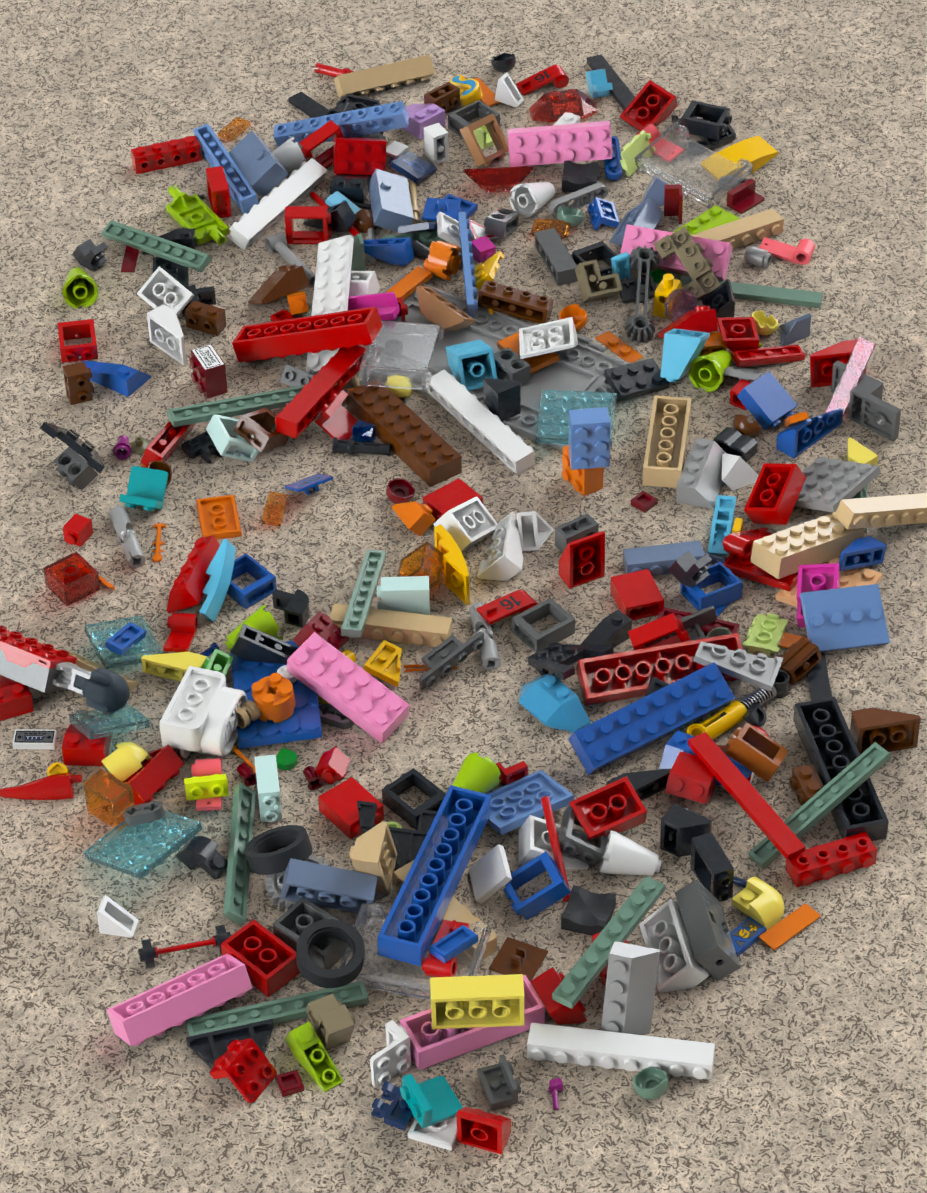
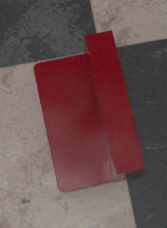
[727,178,765,214]
[664,184,683,224]

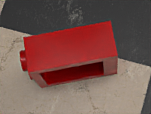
[299,120,344,168]
[205,166,232,218]
[284,206,332,244]
[57,319,98,363]
[628,613,691,650]

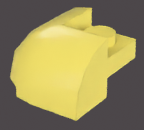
[102,741,150,784]
[732,877,785,931]

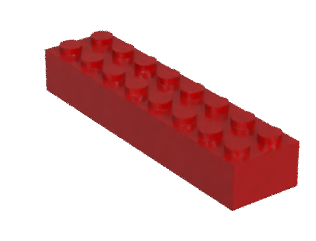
[232,307,383,363]
[576,633,743,706]

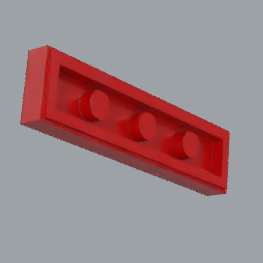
[731,345,806,367]

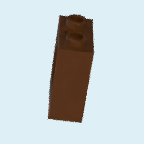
[234,408,290,453]

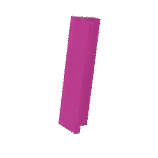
[347,292,401,321]

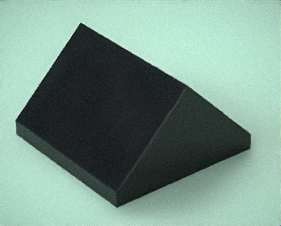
[702,279,735,318]
[483,378,521,422]

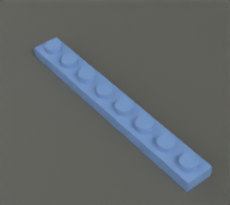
[458,212,478,318]

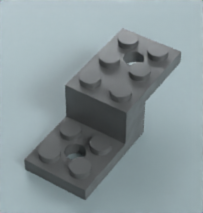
[831,361,901,441]

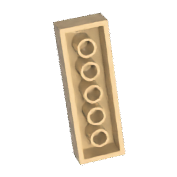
[643,395,692,488]
[750,512,865,579]

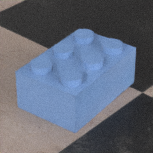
[568,407,611,470]

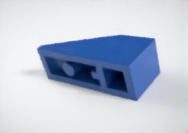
[363,237,414,266]
[839,536,887,571]

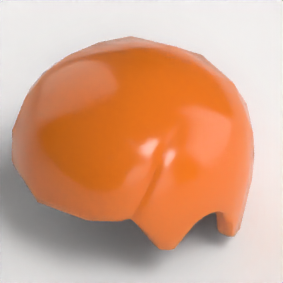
[559,304,588,331]

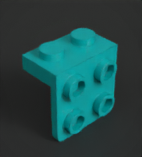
[119,466,168,512]
[400,1074,463,1129]

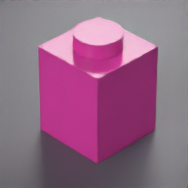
[471,236,496,263]

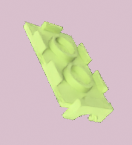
[620,130,655,177]
[742,613,788,657]

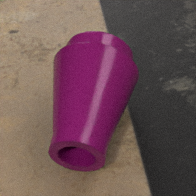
[113,435,132,460]

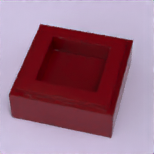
[630,491,658,513]
[275,1070,304,1097]

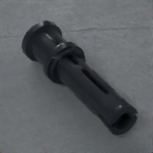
[332,437,390,456]

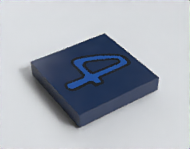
[390,151,437,183]

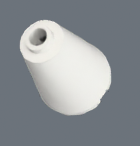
[272,137,305,173]
[509,182,555,218]
[599,830,662,876]

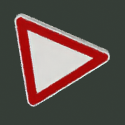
[469,219,499,240]

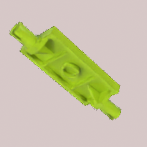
[166,185,230,246]

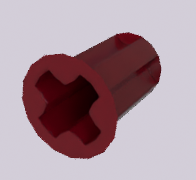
[237,763,257,787]
[303,766,324,790]

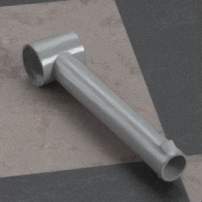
[264,232,315,285]

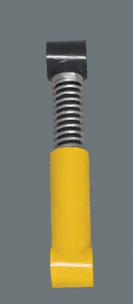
[686,670,790,740]

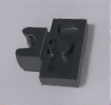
[181,431,223,463]

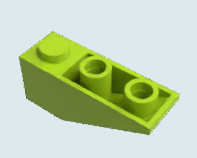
[285,1021,344,1092]

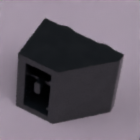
[660,804,712,857]

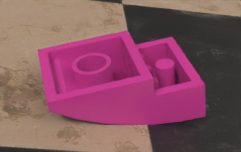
[796,563,840,628]

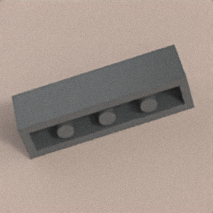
[535,228,578,286]

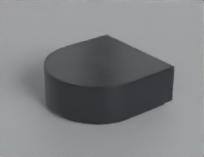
[743,702,767,727]

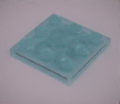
[84,615,163,669]
[69,703,150,740]

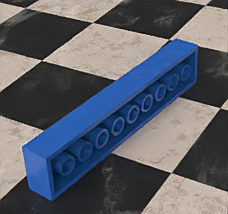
[378,785,492,966]

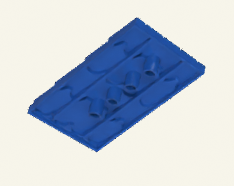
[230,641,322,749]

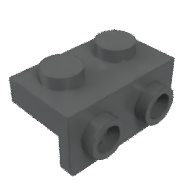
[477,1054,521,1110]

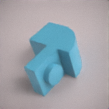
[585,69,613,99]

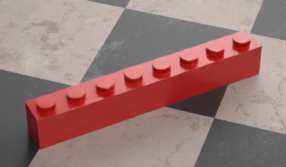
[275,345,367,439]

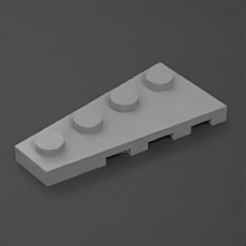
[693,642,783,692]

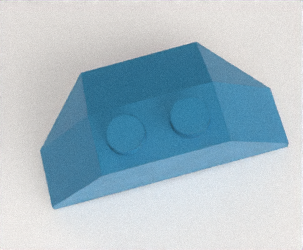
[519,674,591,733]

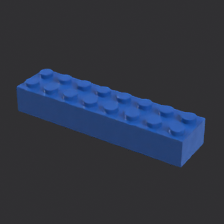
[568,662,735,775]

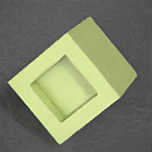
[473,125,494,150]

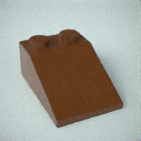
[248,264,309,304]
[850,708,921,755]

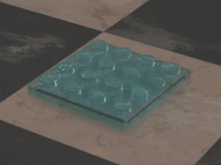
[536,389,616,447]
[83,810,203,879]

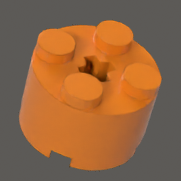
[424,241,462,281]
[252,673,296,723]

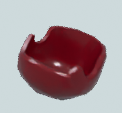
[386,478,415,504]

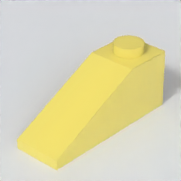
[141,652,207,682]

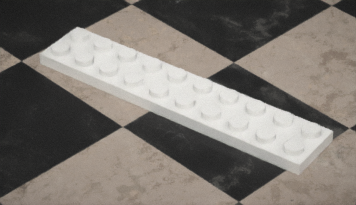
[306,235,354,372]

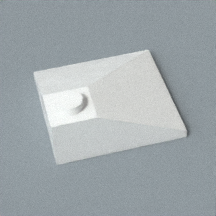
[519,317,578,359]

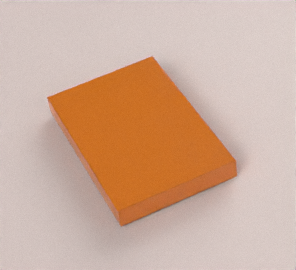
[497,332,559,374]
[196,495,242,540]

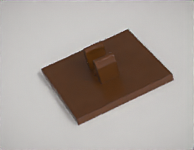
[489,937,548,981]

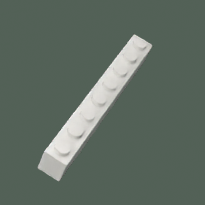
[228,158,328,250]
[426,370,535,474]
[527,1023,715,1080]

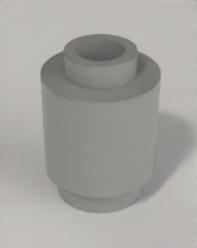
[744,246,772,268]

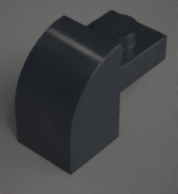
[72,239,108,271]
[181,285,216,317]
[668,551,712,587]
[272,589,310,628]
[176,836,228,880]

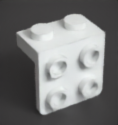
[370,1020,412,1088]

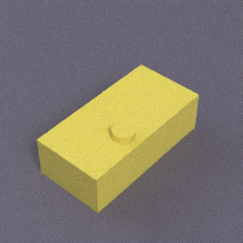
[430,974,525,1029]

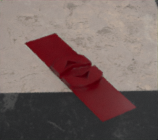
[121,245,139,272]

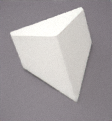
[494,72,524,108]
[722,453,759,491]
[516,511,554,552]
[97,895,139,938]

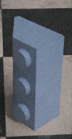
[609,197,664,245]

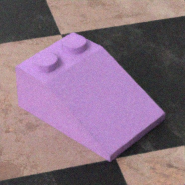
[403,104,445,140]

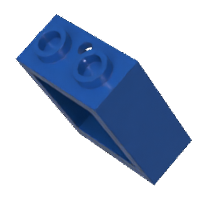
[227,553,277,609]
[680,562,743,611]
[503,851,571,920]

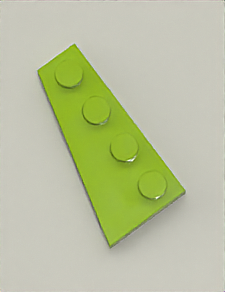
[672,205,740,236]

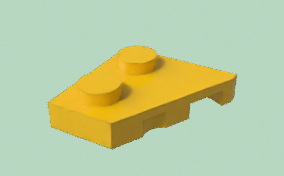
[474,251,504,290]
[363,640,402,687]

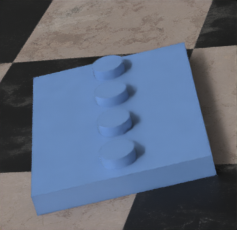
[800,584,890,652]
[487,770,574,835]

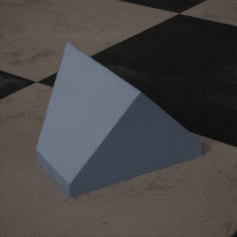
[641,175,670,206]
[779,313,811,346]

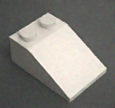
[137,266,194,316]
[147,304,187,366]
[433,496,498,552]
[519,815,589,869]

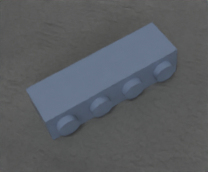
[623,540,705,576]

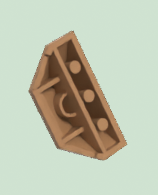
[416,286,476,332]

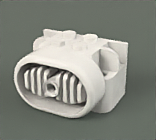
[159,666,247,758]

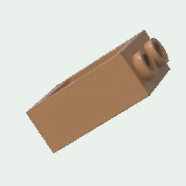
[460,113,509,167]

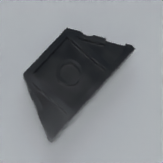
[186,1019,274,1069]

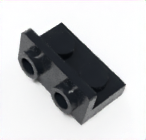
[620,275,656,304]

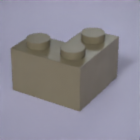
[575,260,622,303]
[306,994,355,1050]

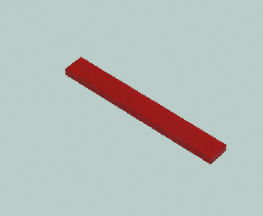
[687,732,805,860]

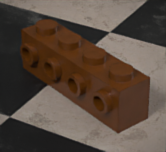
[478,280,554,324]

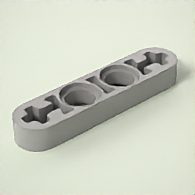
[548,182,608,217]

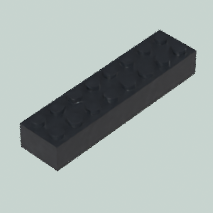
[793,696,889,841]

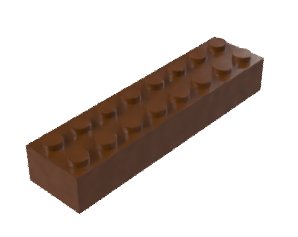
[346,378,462,487]

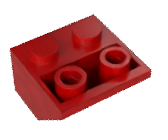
[530,967,588,1025]

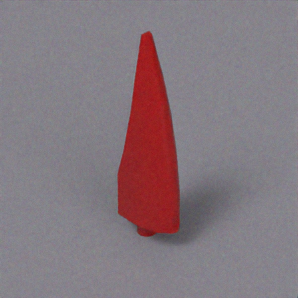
[0,772,83,800]

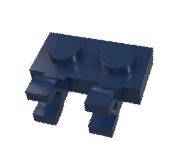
[371,1081,413,1131]

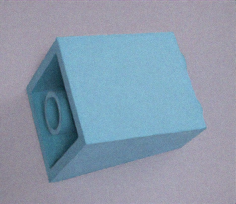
[660,328,710,382]
[445,340,497,391]

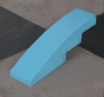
[708,495,736,556]
[199,539,236,622]

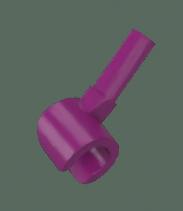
[549,1078,564,1110]

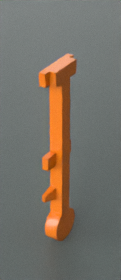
[152,523,167,562]

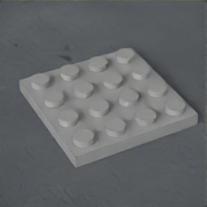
[795,457,881,513]

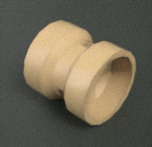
[234,700,261,729]

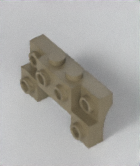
[653,226,721,305]

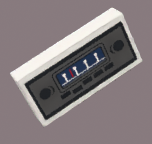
[12,729,57,750]

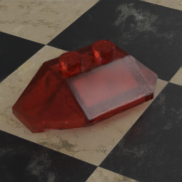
[529,89,597,122]
[464,166,533,192]

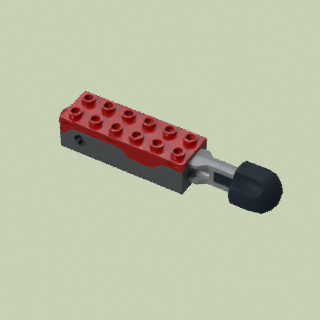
[0,625,130,713]

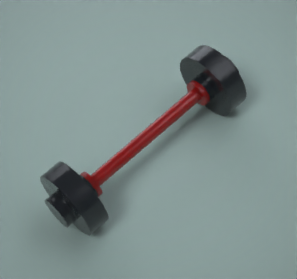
[138,925,231,969]

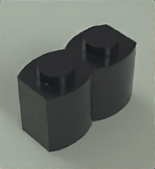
[713,427,758,462]

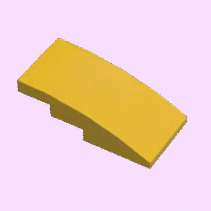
[701,135,779,182]
[434,524,470,605]

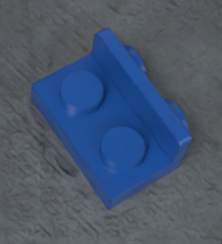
[587,197,620,230]

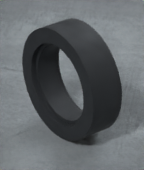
[244,825,313,875]
[296,919,365,988]

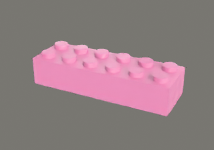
[508,121,613,167]
[620,224,733,281]
[287,632,409,743]
[107,953,253,1046]
[400,975,545,1070]

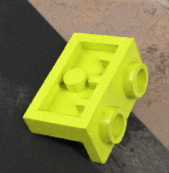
[184,774,229,801]

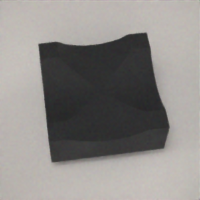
[562,160,598,192]
[561,885,616,936]

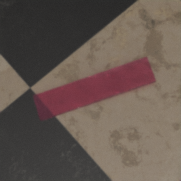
[826,337,876,417]

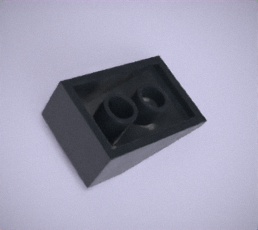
[330,174,372,203]

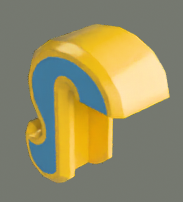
[449,75,483,107]

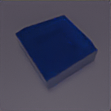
[352,420,376,443]

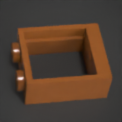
[725,722,788,782]

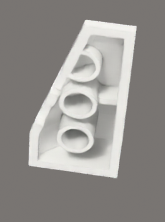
[477,511,523,581]

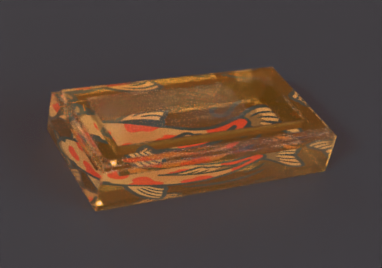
[218,117,251,142]

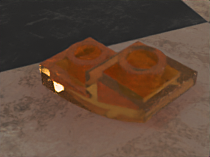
[531,219,571,239]
[262,491,288,527]

